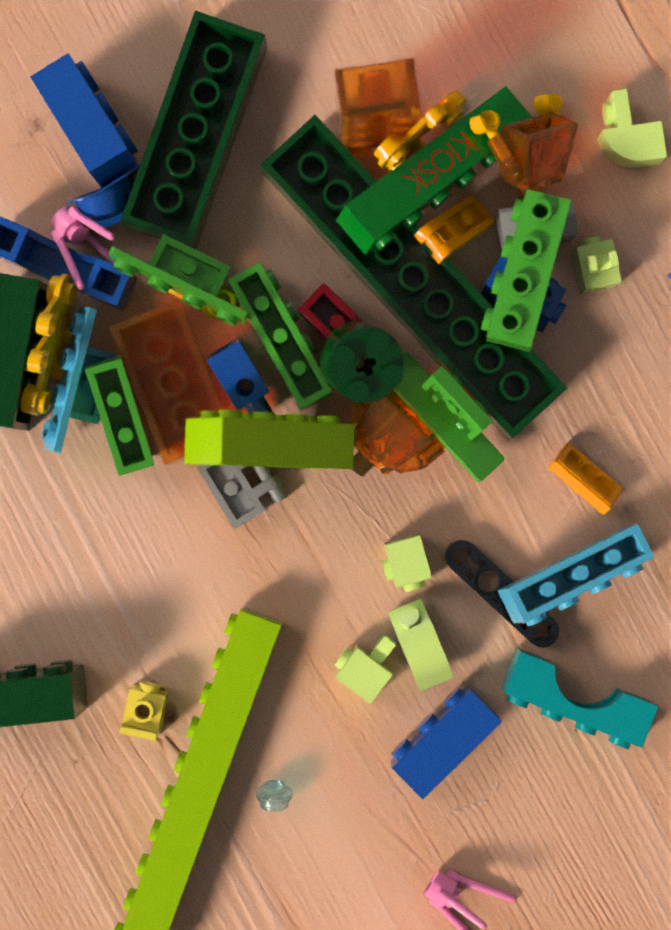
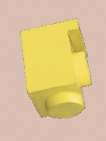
[119,681,169,741]

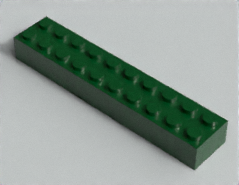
[260,115,567,440]

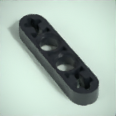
[445,540,559,648]

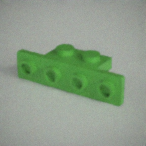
[109,234,250,326]
[393,352,504,482]

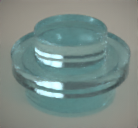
[256,780,293,812]

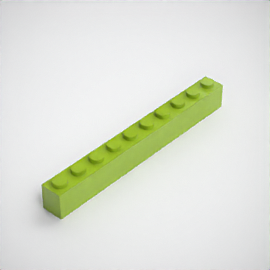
[114,607,283,930]

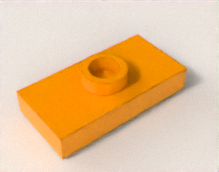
[548,442,623,515]

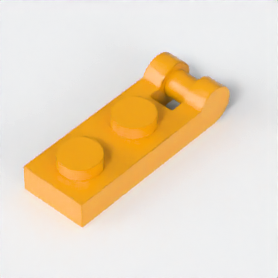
[414,194,496,264]

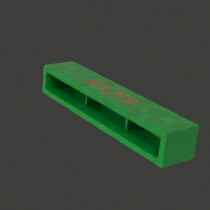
[336,86,532,255]

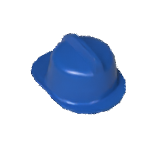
[65,164,140,228]

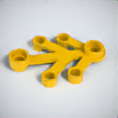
[374,90,467,172]
[21,274,77,416]

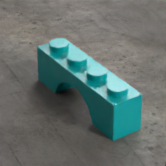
[500,647,658,749]

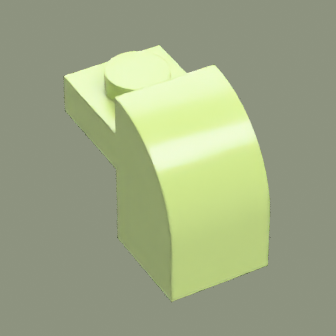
[597,89,667,169]
[388,599,454,692]

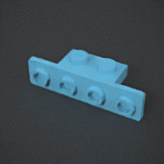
[42,307,116,453]

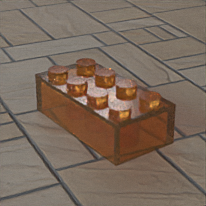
[334,58,420,156]
[109,299,226,465]

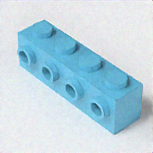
[497,524,654,627]

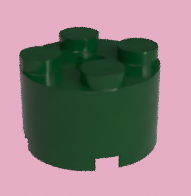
[319,321,404,403]

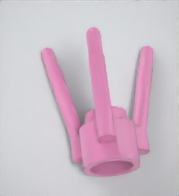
[50,205,115,290]
[423,868,516,930]

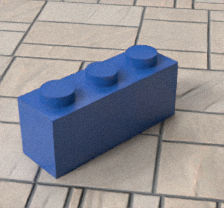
[391,685,502,800]

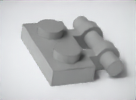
[197,465,287,529]

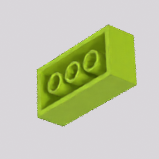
[184,410,355,469]

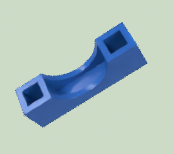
[0,216,137,311]

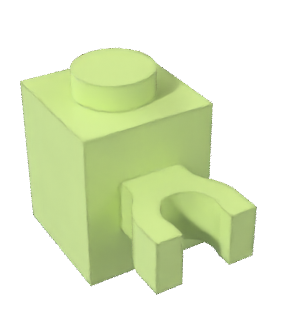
[571,236,622,295]
[334,633,396,704]

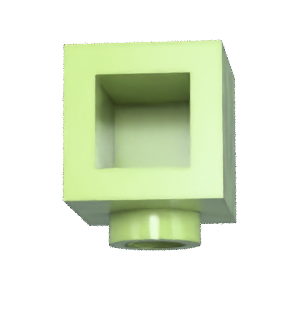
[381,534,432,592]

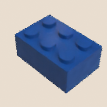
[30,53,138,188]

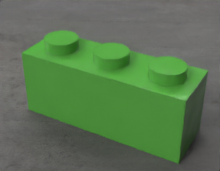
[85,355,155,476]

